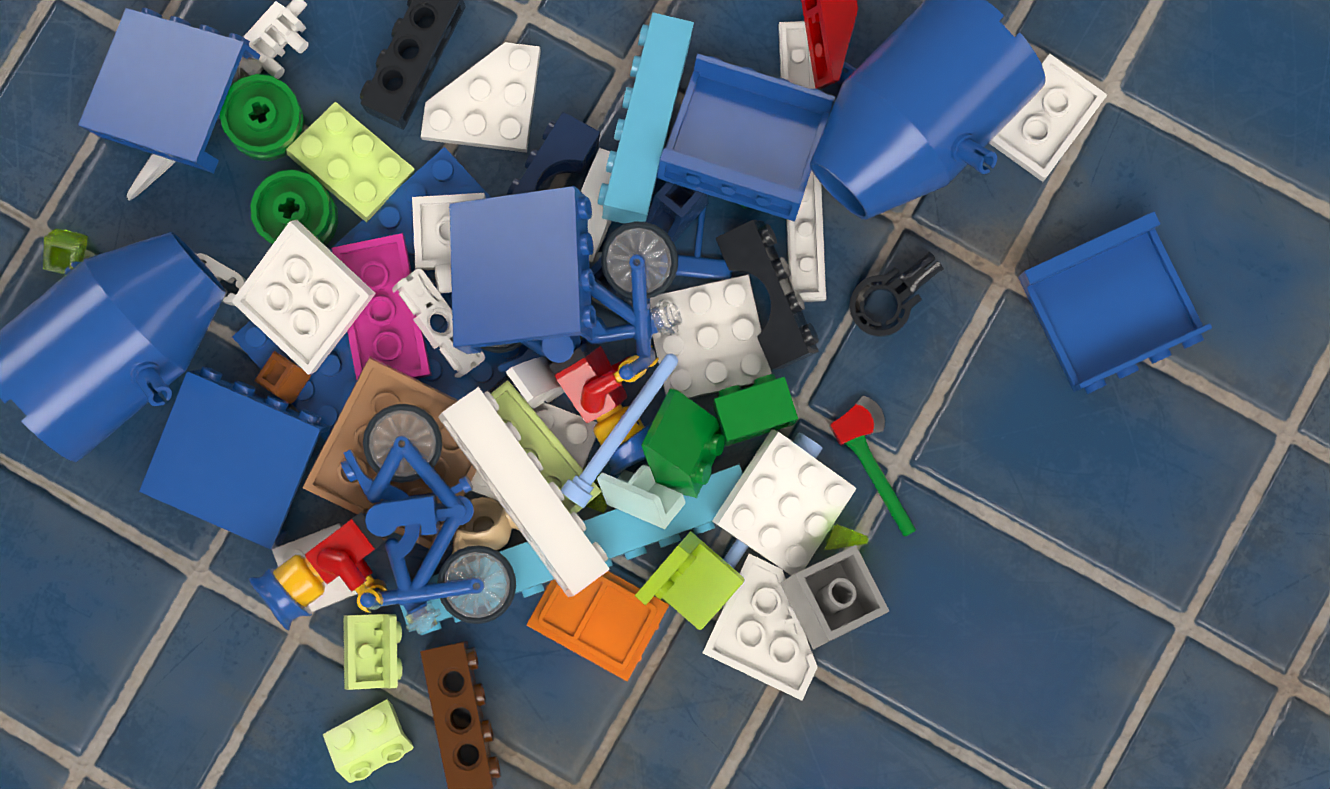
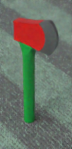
[829,396,916,537]

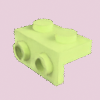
[344,614,402,690]
[323,699,414,783]

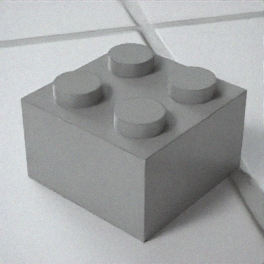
[780,545,889,649]

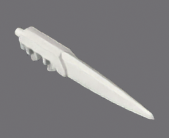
[127,0,308,201]

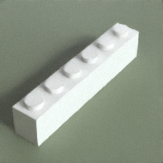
[438,387,609,597]

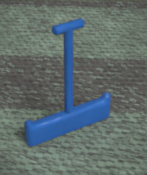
[659,194,732,280]

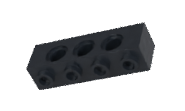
[360,0,466,130]

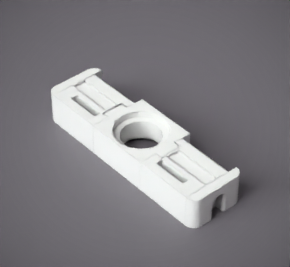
[392,269,485,378]

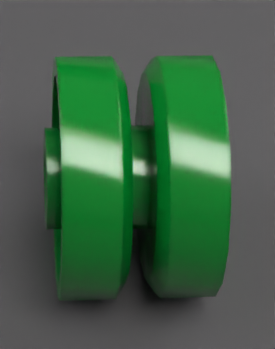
[219,74,305,161]
[250,170,339,246]

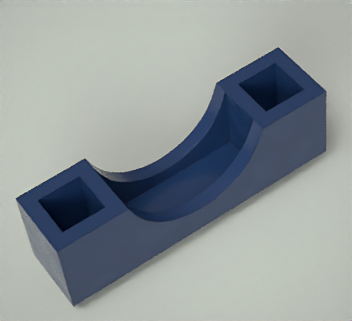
[507,112,600,195]
[590,182,709,300]

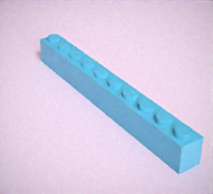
[400,465,743,636]

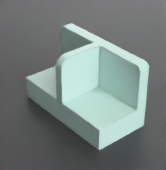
[597,465,686,529]

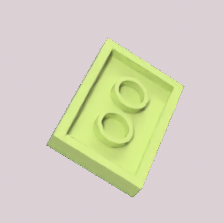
[286,102,415,223]

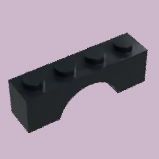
[716,220,819,370]

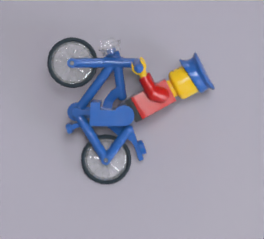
[481,221,682,477]
[249,404,516,634]

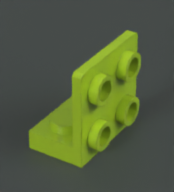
[635,531,745,630]

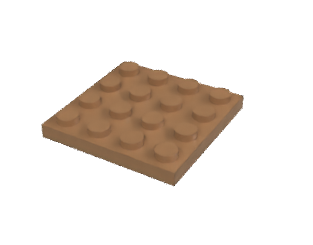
[302,356,476,549]

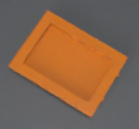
[527,571,669,682]

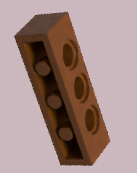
[420,641,501,789]

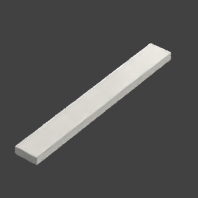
[778,21,826,302]

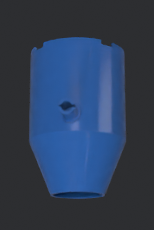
[810,0,1046,220]
[0,231,226,462]

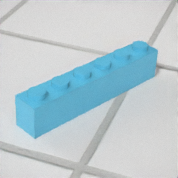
[597,12,694,224]

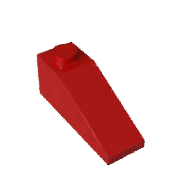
[801,0,858,89]

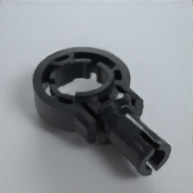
[850,252,944,337]

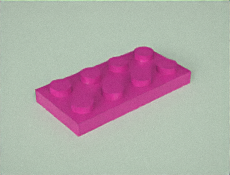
[332,233,432,380]

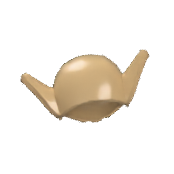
[451,497,520,568]

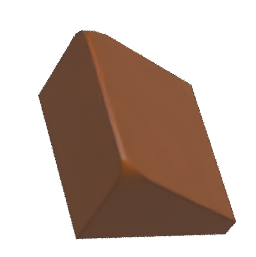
[255,351,311,404]

